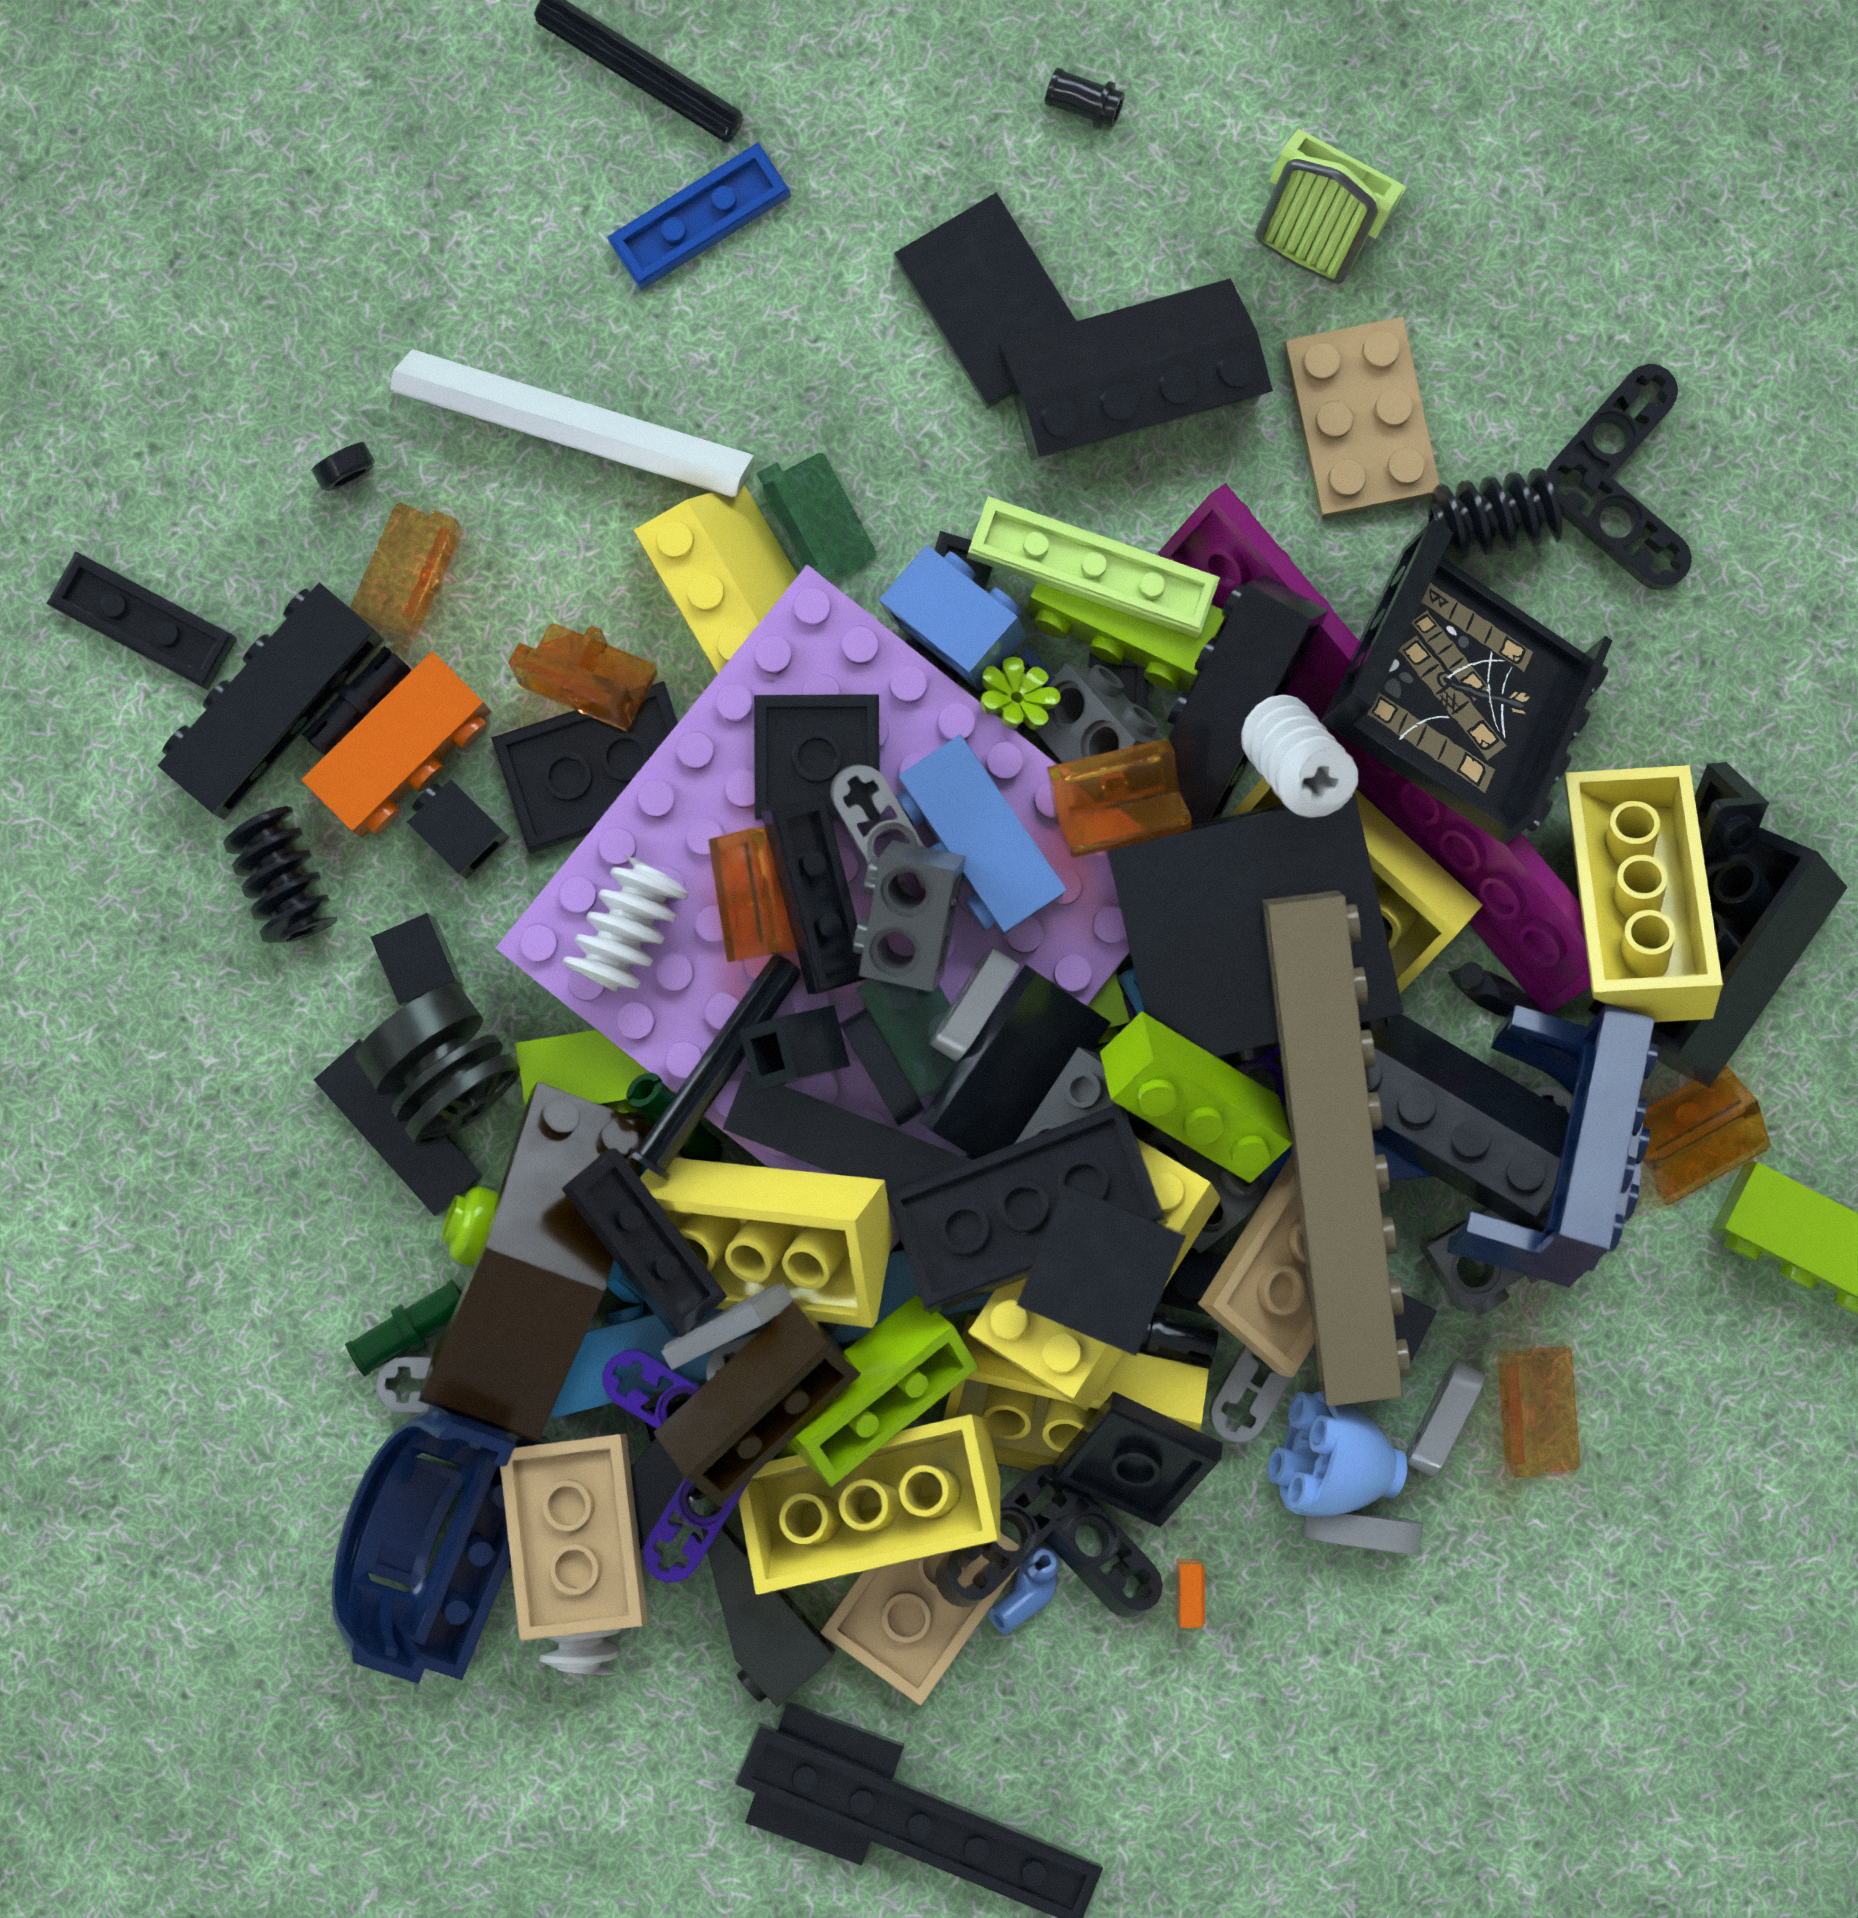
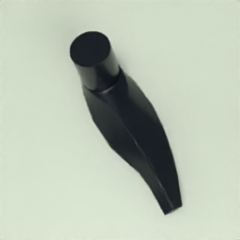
[1448,962,1544,1017]

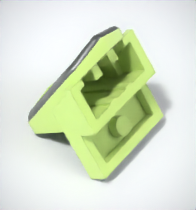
[1255,128,1406,284]

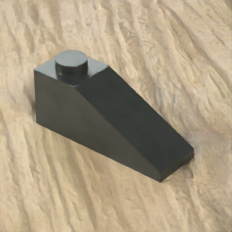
[701,1510,835,1707]

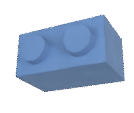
[878,545,1027,692]

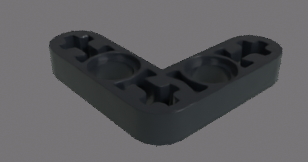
[1545,364,1692,590]
[935,1464,1163,1618]

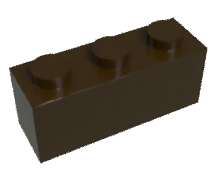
[654,1300,861,1507]

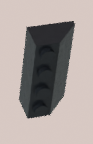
[999,278,1273,461]
[1588,827,1848,1088]
[1365,1014,1569,1230]

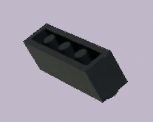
[1139,575,1329,826]
[157,582,383,820]

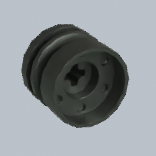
[353,984,521,1147]

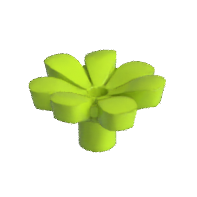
[980,657,1060,730]

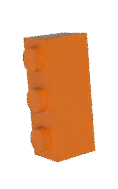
[301,651,491,838]

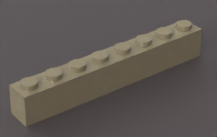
[1262,890,1411,1406]

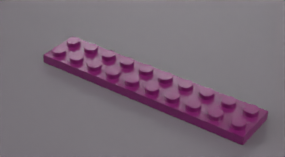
[1158,483,1591,1015]

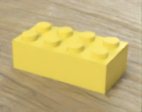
[968,1139,1221,1411]

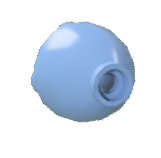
[1267,1391,1408,1517]

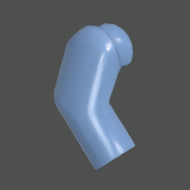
[988,1546,1059,1635]

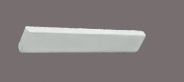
[390,349,754,497]

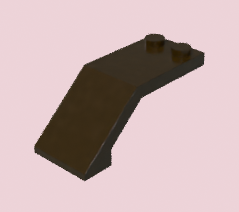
[418,1082,653,1442]

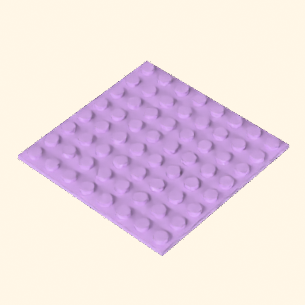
[496,564,1147,1251]

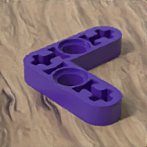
[602,1349,752,1583]

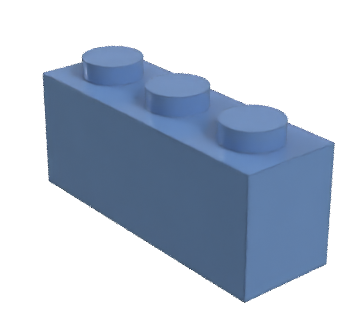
[895,734,1067,936]

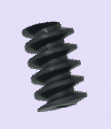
[1428,467,1562,560]
[223,806,337,943]

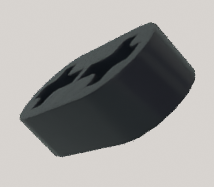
[839,1008,925,1127]

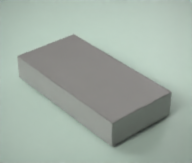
[661,1283,793,1370]

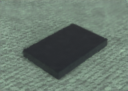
[894,192,1076,409]
[491,681,678,854]
[919,964,1111,1158]

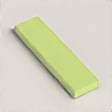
[967,496,1220,639]

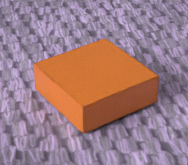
[1176,1559,1205,1628]

